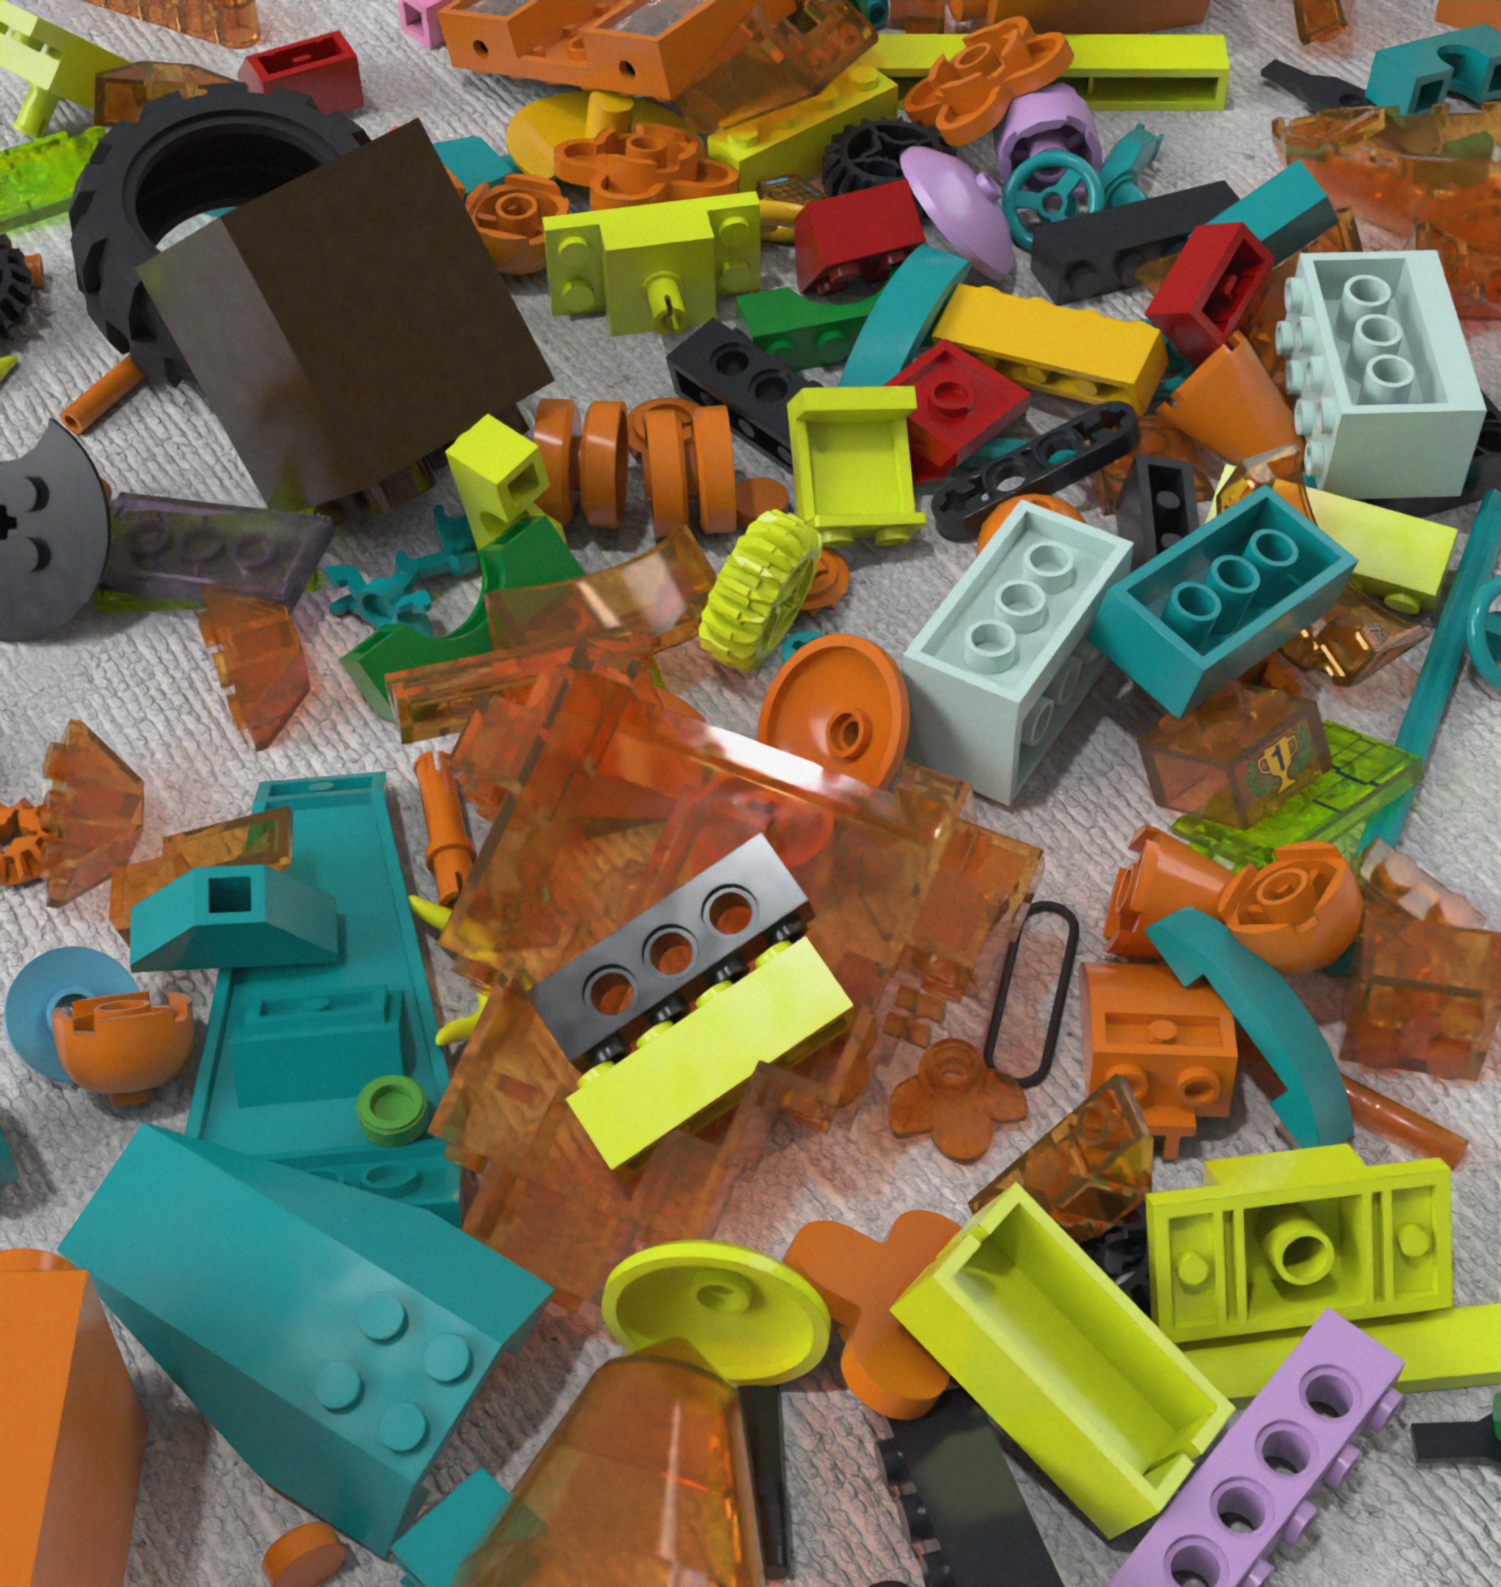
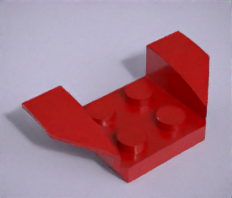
[882,339,1031,487]

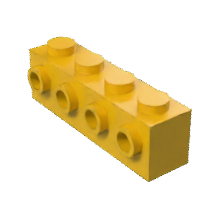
[931,283,1169,416]

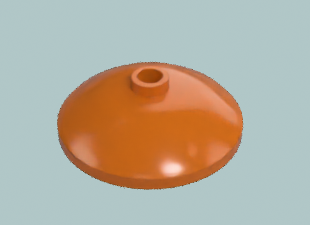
[757,633,910,824]

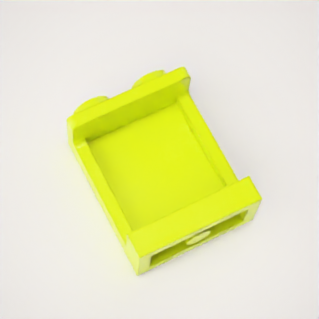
[787,386,927,548]

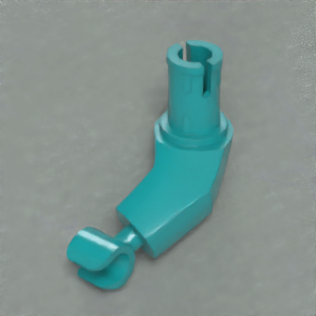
[1098,123,1165,209]

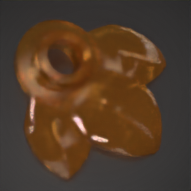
[888,1038,1027,1166]

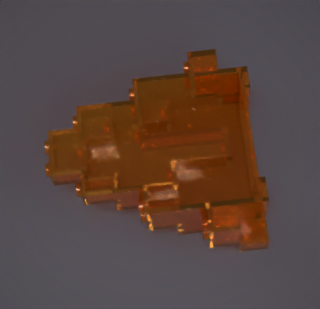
[427,639,1045,1314]

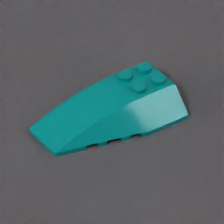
[57,1122,557,1560]

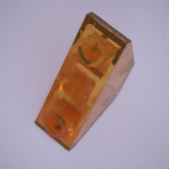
[93,60,249,127]
[1401,221,1501,321]
[196,583,311,752]
[37,719,144,909]
[967,1073,1154,1243]

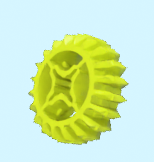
[699,509,822,673]

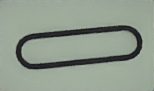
[983,901,1079,1088]

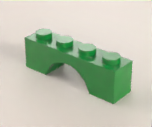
[735,265,945,372]
[339,515,586,723]

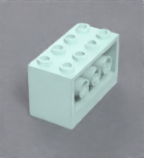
[1275,250,1487,499]
[902,499,1134,806]

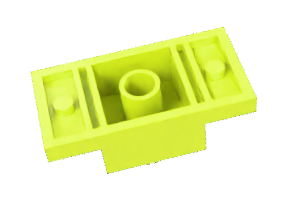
[0,0,168,141]
[542,191,761,337]
[1145,1143,1453,1343]

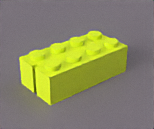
[888,1182,1236,1540]

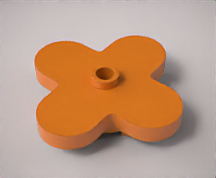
[902,16,1074,146]
[554,123,739,211]
[783,1210,962,1420]

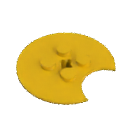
[506,89,707,181]

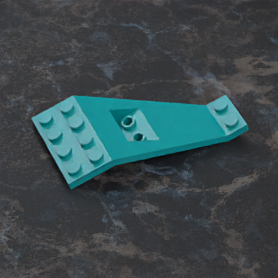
[185,771,465,1228]

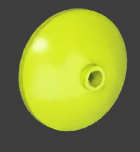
[601,1239,831,1388]

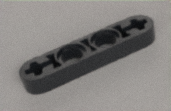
[930,401,1142,540]

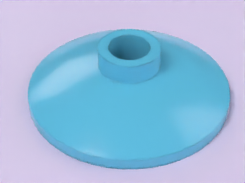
[4,946,139,1083]

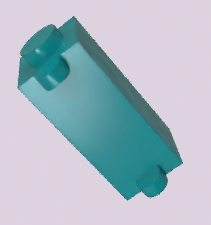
[1187,159,1339,268]

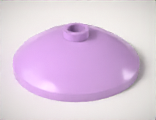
[900,146,1012,281]

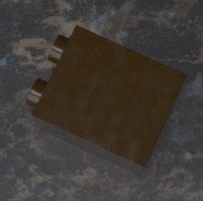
[135,117,555,530]

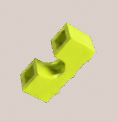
[445,413,568,551]

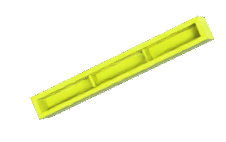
[830,34,1230,111]

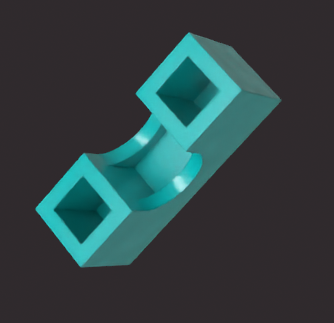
[1365,23,1501,124]

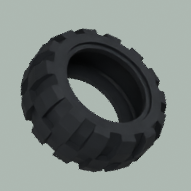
[69,82,372,398]

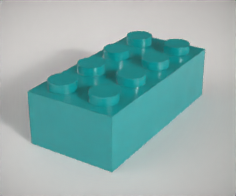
[1086,484,1359,720]

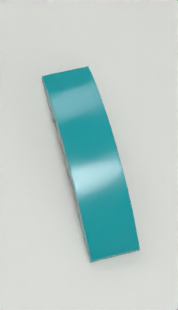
[837,244,972,387]
[1144,906,1354,1149]

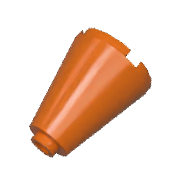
[1155,329,1306,483]
[1103,825,1237,960]

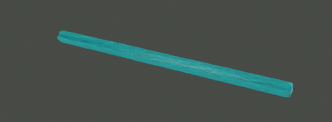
[1322,488,1501,977]

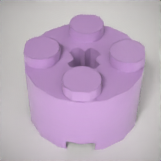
[993,83,1102,208]

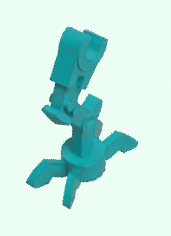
[325,504,478,638]

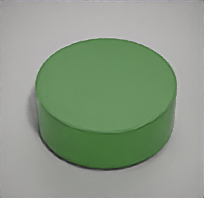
[356,1075,429,1148]

